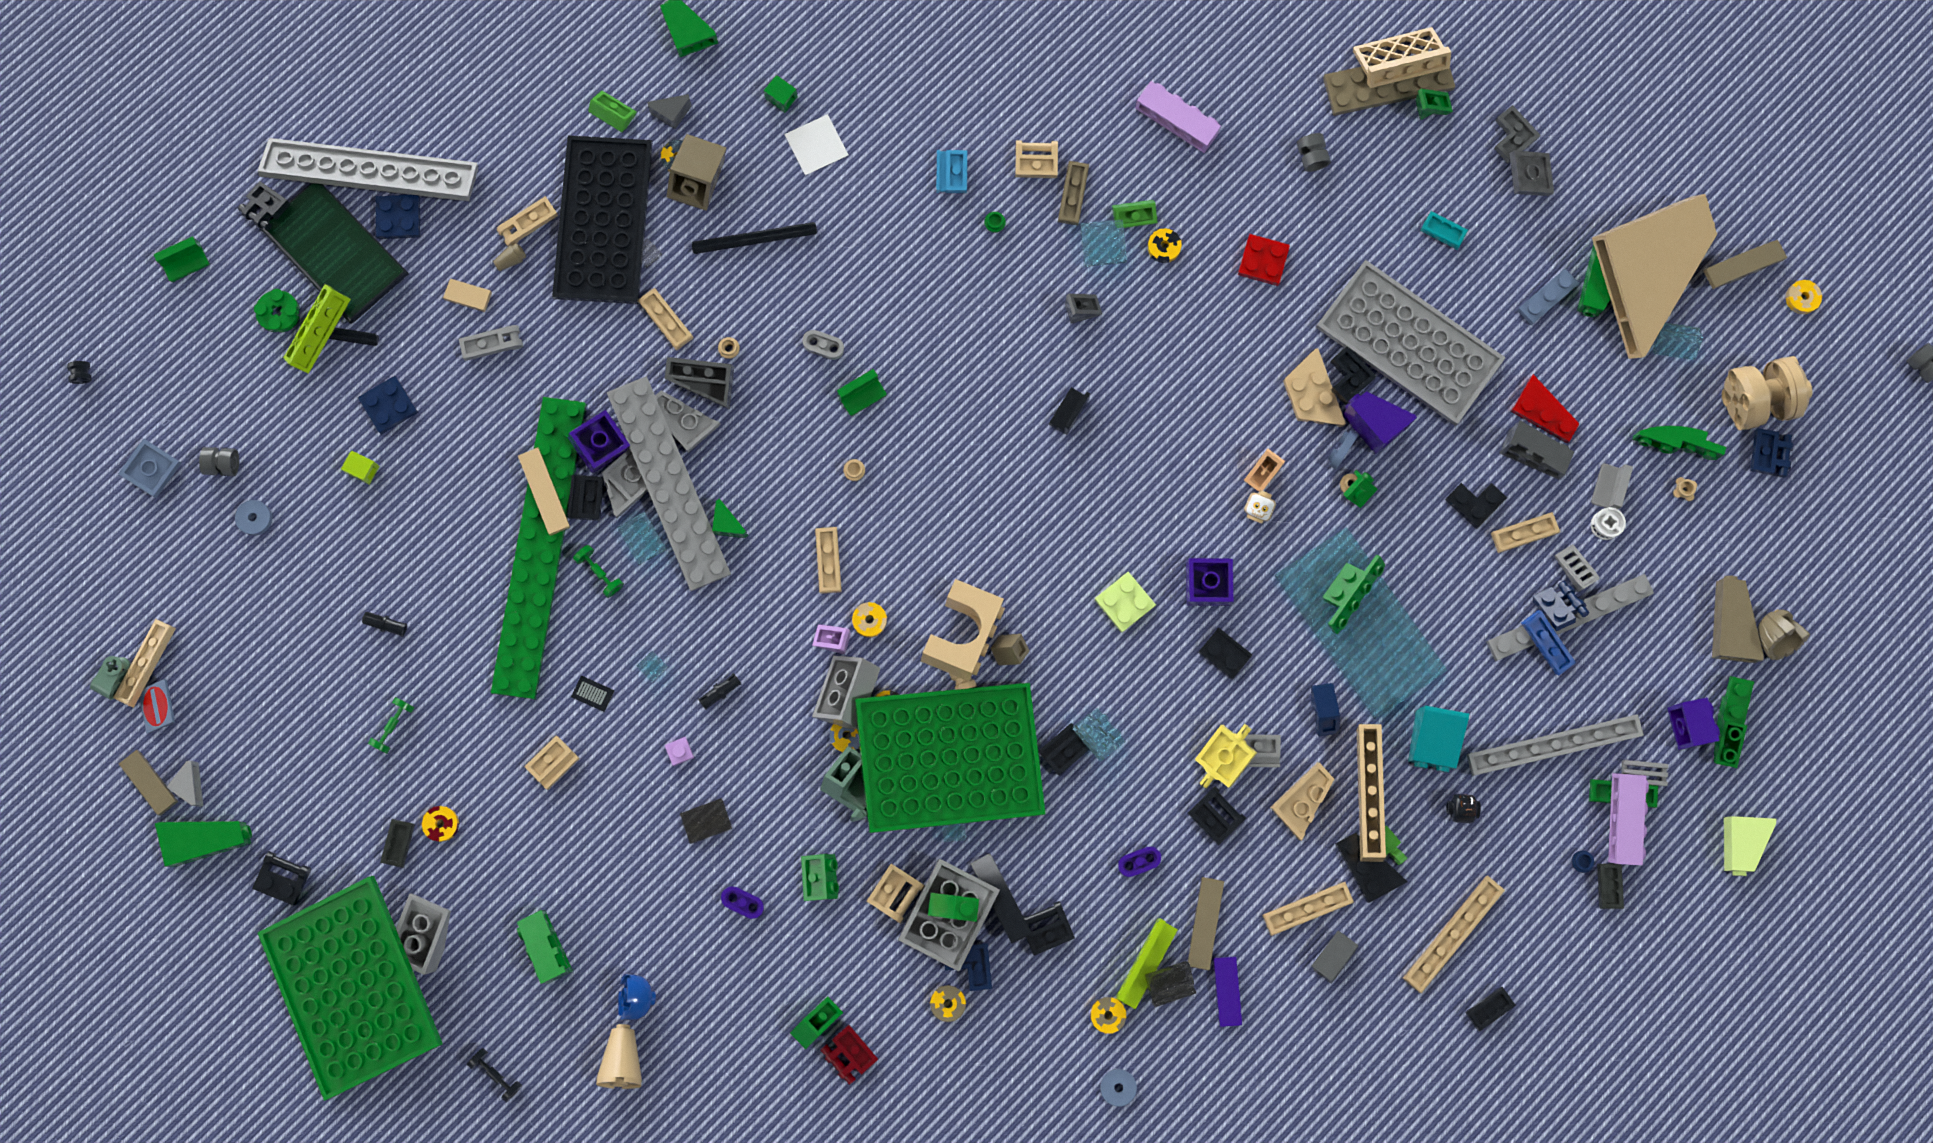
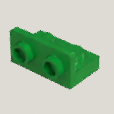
[801,854,839,901]

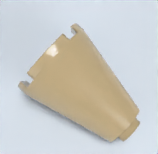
[596,1024,642,1089]

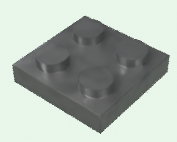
[1509,150,1554,196]

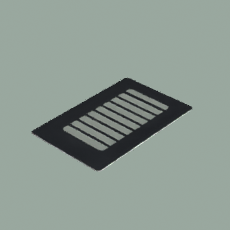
[571,676,614,712]

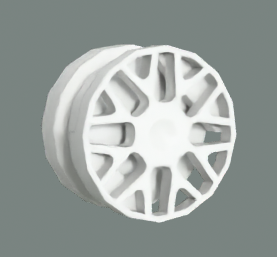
[1590,507,1626,540]

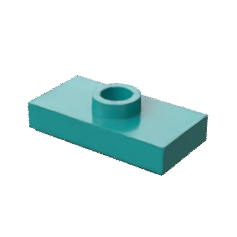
[1420,211,1468,250]

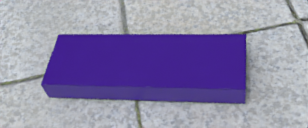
[1213,957,1242,1027]

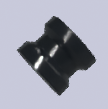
[67,361,92,384]

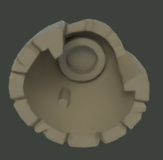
[1758,609,1810,660]

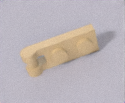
[497,196,558,246]

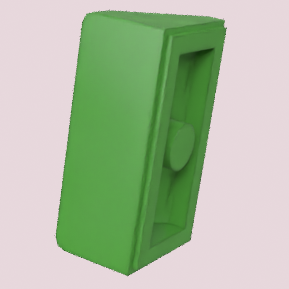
[588,91,637,132]
[1112,200,1157,229]

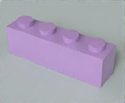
[1135,81,1221,153]
[1608,773,1649,865]

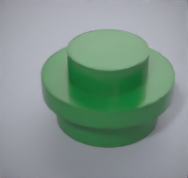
[984,212,1006,233]

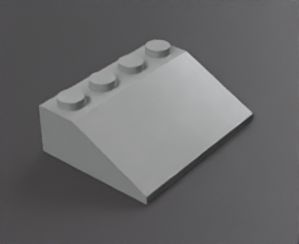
[898,859,1000,971]

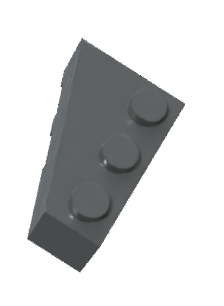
[665,357,735,409]
[1499,420,1574,480]

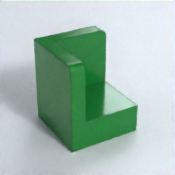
[764,75,798,113]

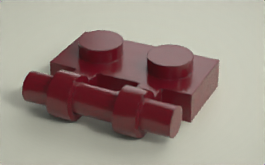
[820,1024,878,1085]

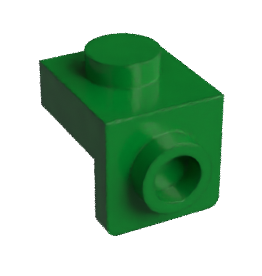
[1344,469,1378,508]

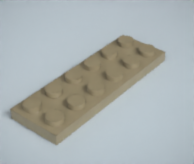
[1323,56,1455,116]

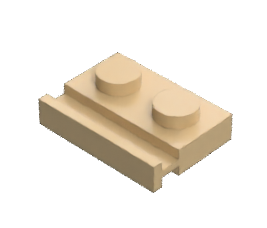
[524,735,580,790]

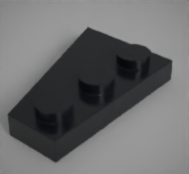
[1335,833,1408,903]

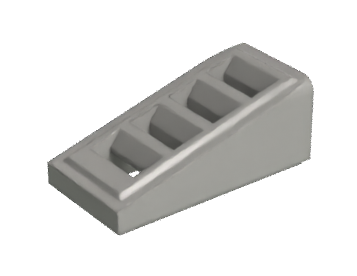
[1554,544,1600,592]

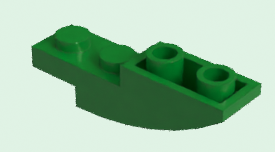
[1632,426,1727,460]
[1714,676,1754,768]

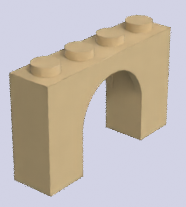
[921,579,1005,681]

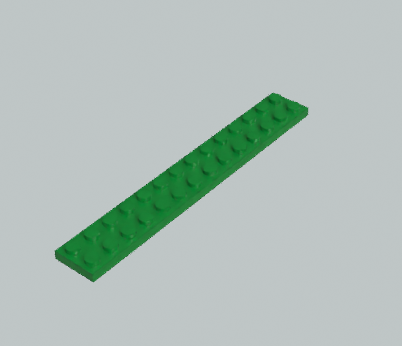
[491,397,587,700]

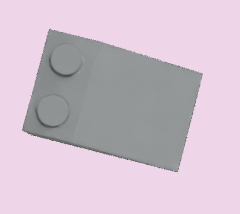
[396,893,451,975]

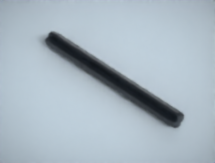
[692,222,817,254]

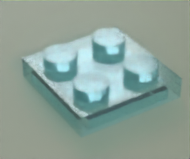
[1080,220,1127,267]

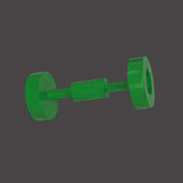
[573,545,624,598]
[368,697,415,754]

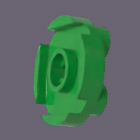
[254,289,300,333]

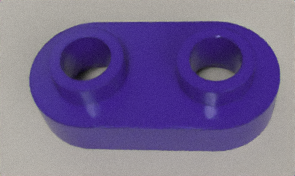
[1118,846,1161,877]
[721,886,764,919]

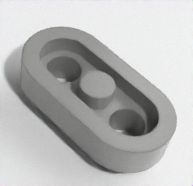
[802,330,844,360]

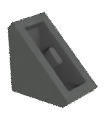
[647,94,692,129]
[1065,293,1102,324]

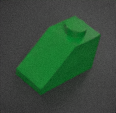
[790,996,843,1050]

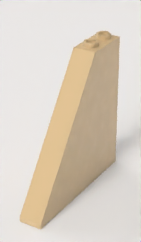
[1592,194,1717,359]

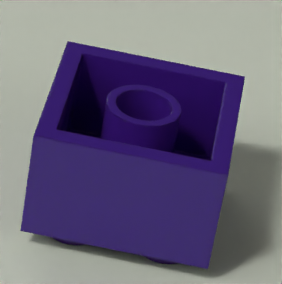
[568,410,630,474]
[1186,558,1234,606]
[1667,697,1720,750]

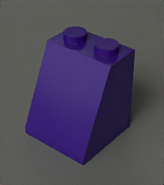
[1343,391,1417,454]

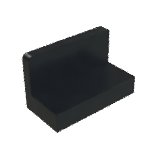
[1049,387,1090,435]

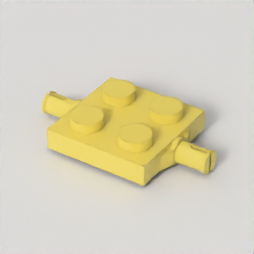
[1195,724,1257,788]

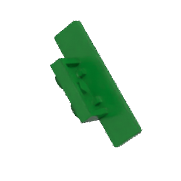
[1322,555,1385,634]

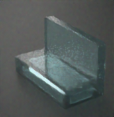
[1653,323,1703,360]

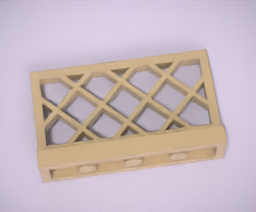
[1353,27,1451,88]

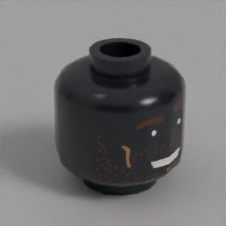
[1446,794,1481,824]

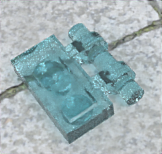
[1072,708,1126,762]

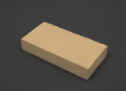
[443,278,492,312]

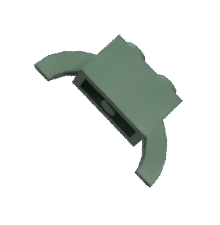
[820,746,867,822]

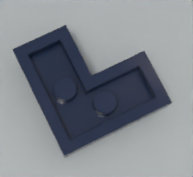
[945,943,992,991]

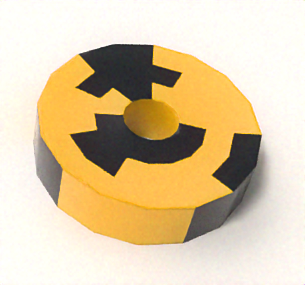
[1147,228,1182,263]

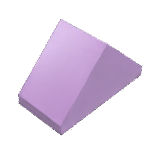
[812,625,851,655]

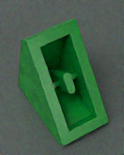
[712,498,748,538]

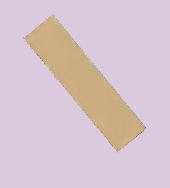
[518,448,571,536]
[113,619,176,708]
[1262,882,1354,936]

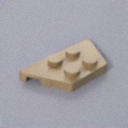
[1283,348,1346,427]

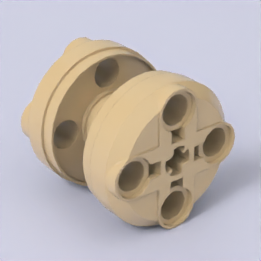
[1721,356,1812,431]

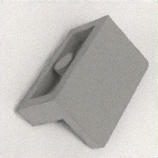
[1591,463,1633,509]

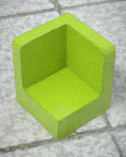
[341,451,380,485]

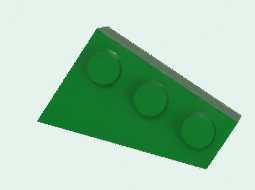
[516,910,573,984]

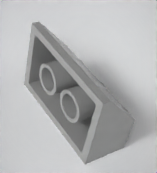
[812,655,880,729]

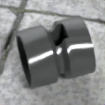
[1297,133,1331,172]
[1906,343,1933,383]
[199,447,239,477]

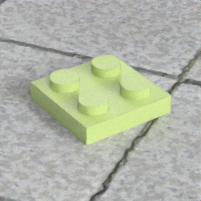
[1094,572,1156,633]

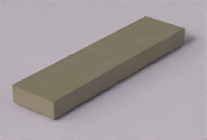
[1187,877,1224,970]

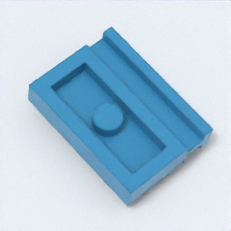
[936,150,967,193]

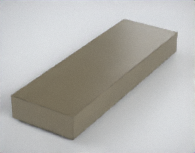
[1058,161,1089,226]
[119,750,179,816]

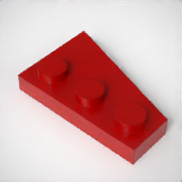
[1511,374,1579,443]

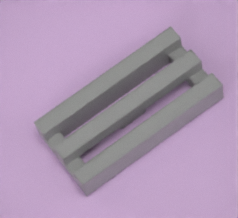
[1621,760,1668,787]

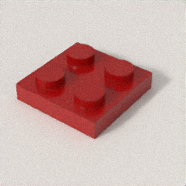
[1237,233,1290,286]

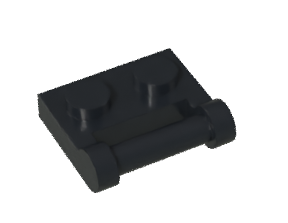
[1187,786,1246,846]
[252,851,311,906]
[1023,901,1075,956]

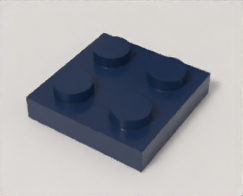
[376,195,420,239]
[358,376,419,435]

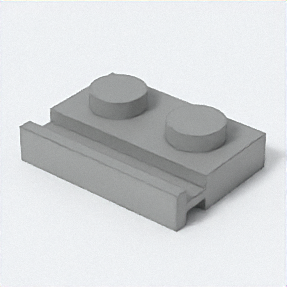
[1244,734,1281,767]

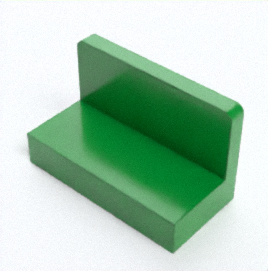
[153,236,210,282]
[837,369,887,416]

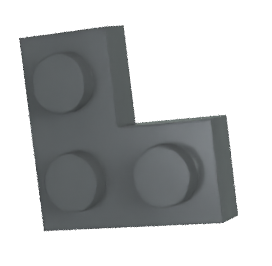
[1494,105,1541,163]

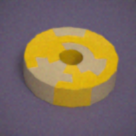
[1785,280,1822,315]
[852,602,887,638]

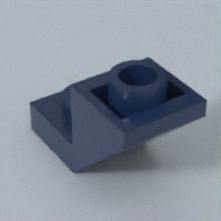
[1311,683,1340,737]

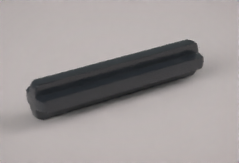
[329,327,379,346]

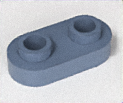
[1328,429,1359,469]

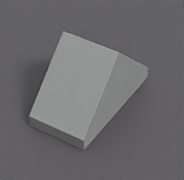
[167,761,203,807]

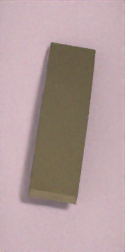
[1703,240,1787,289]

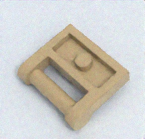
[1015,140,1058,178]
[867,864,925,924]

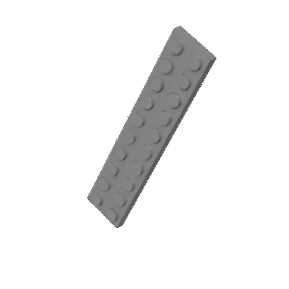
[258,138,478,201]
[606,376,731,591]

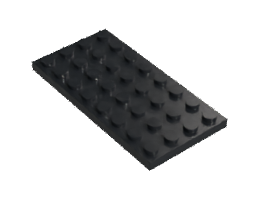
[552,135,653,304]

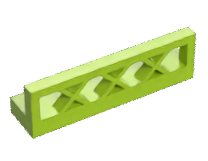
[283,284,351,374]
[1115,918,1178,1009]

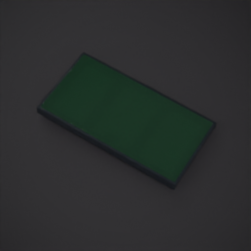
[260,183,409,324]

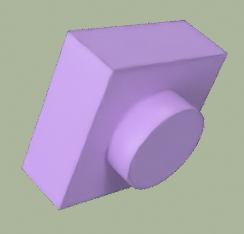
[665,737,694,766]

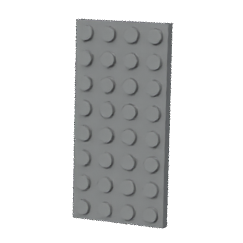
[1316,260,1506,426]

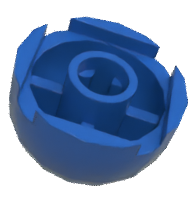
[618,974,656,1021]

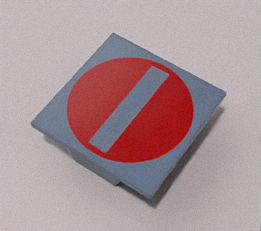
[139,679,175,734]

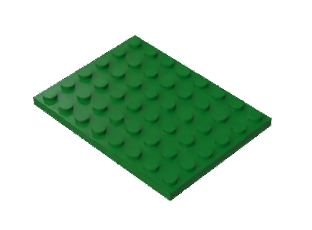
[855,683,1046,833]
[258,876,443,1101]

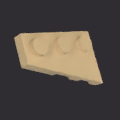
[1270,762,1334,841]

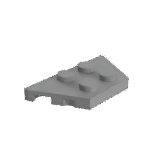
[602,448,648,518]

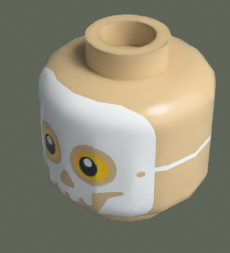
[1244,490,1276,523]

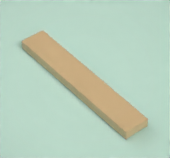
[1403,876,1505,993]

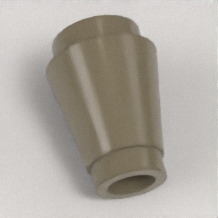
[493,243,526,271]

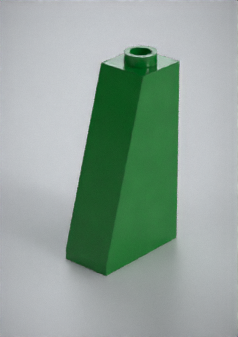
[1577,244,1610,317]
[155,821,252,868]

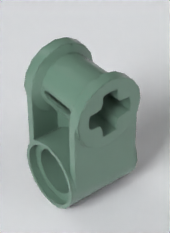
[90,656,131,700]

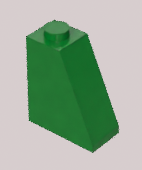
[660,0,719,58]
[928,893,979,922]

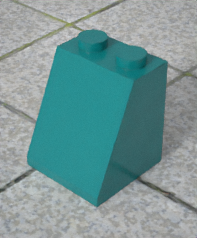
[1408,705,1470,773]

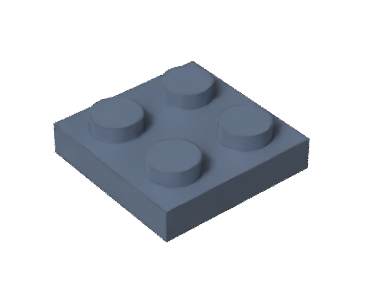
[118,439,182,498]

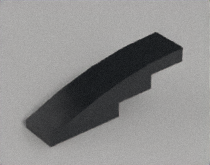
[970,854,1032,944]

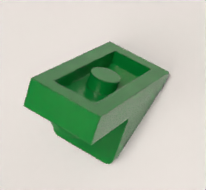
[1416,89,1453,120]

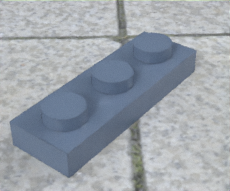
[1517,269,1580,326]

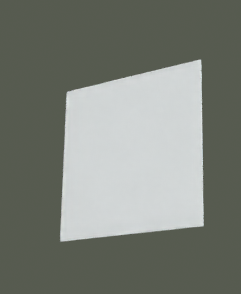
[784,114,848,175]

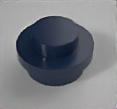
[1571,850,1595,873]

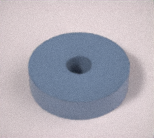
[235,500,273,536]
[1100,1069,1137,1107]

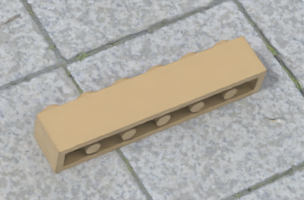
[1356,724,1386,862]

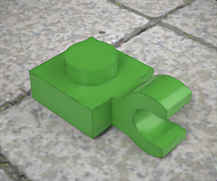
[1385,825,1408,865]

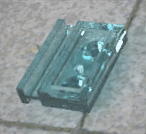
[617,512,667,566]

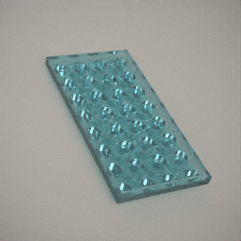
[1274,527,1448,719]

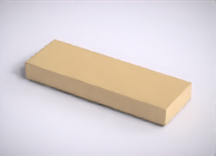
[638,288,693,351]
[1491,512,1560,553]
[815,527,842,594]

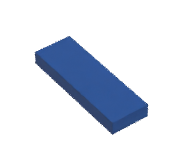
[1521,610,1576,676]

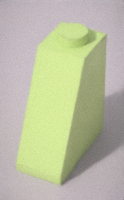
[1724,816,1776,876]

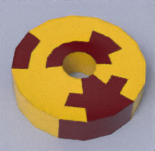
[422,806,459,842]

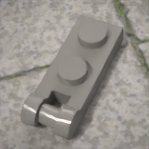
[459,325,523,361]

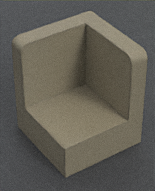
[990,634,1029,666]

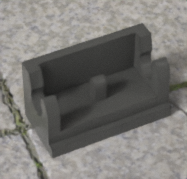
[1311,930,1359,984]

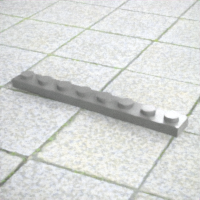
[1486,574,1654,662]
[1467,714,1644,776]

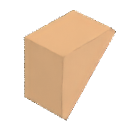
[1244,449,1285,492]

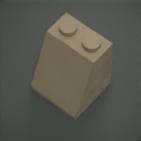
[666,134,727,211]

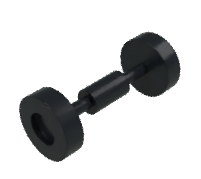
[467,1048,523,1103]

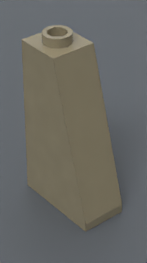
[1712,576,1764,663]

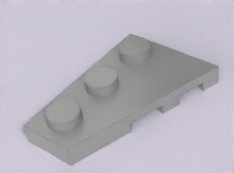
[655,390,721,453]

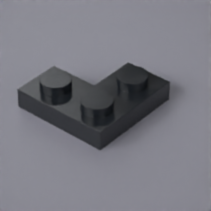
[1330,346,1377,405]
[1445,483,1507,529]

